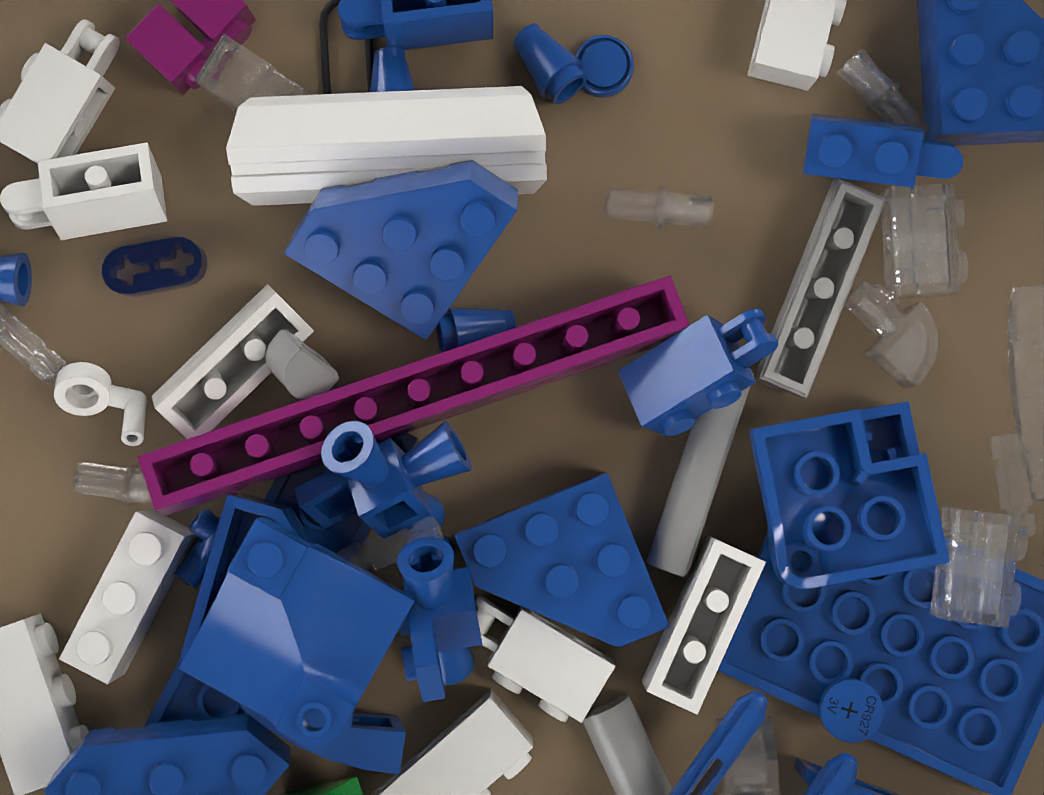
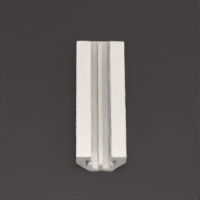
[226,86,547,206]

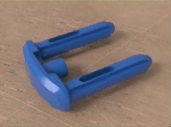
[669,691,858,795]

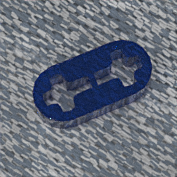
[102,237,207,297]

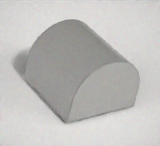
[266,329,340,400]

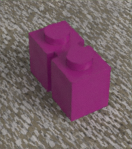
[125,0,256,95]

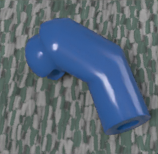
[174,509,221,589]

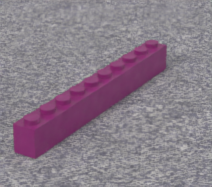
[137,275,690,516]

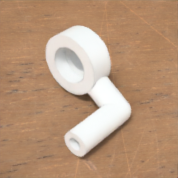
[54,362,147,446]

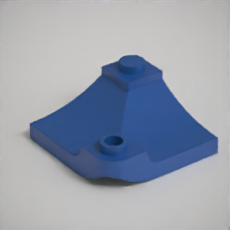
[749,401,950,589]
[178,517,416,748]

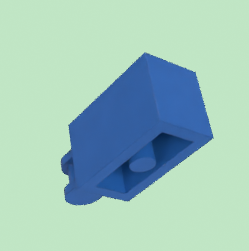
[338,0,493,50]
[803,113,963,188]
[618,309,779,436]

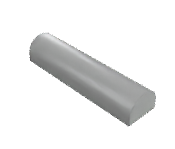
[754,178,886,398]
[646,369,754,577]
[582,693,672,795]

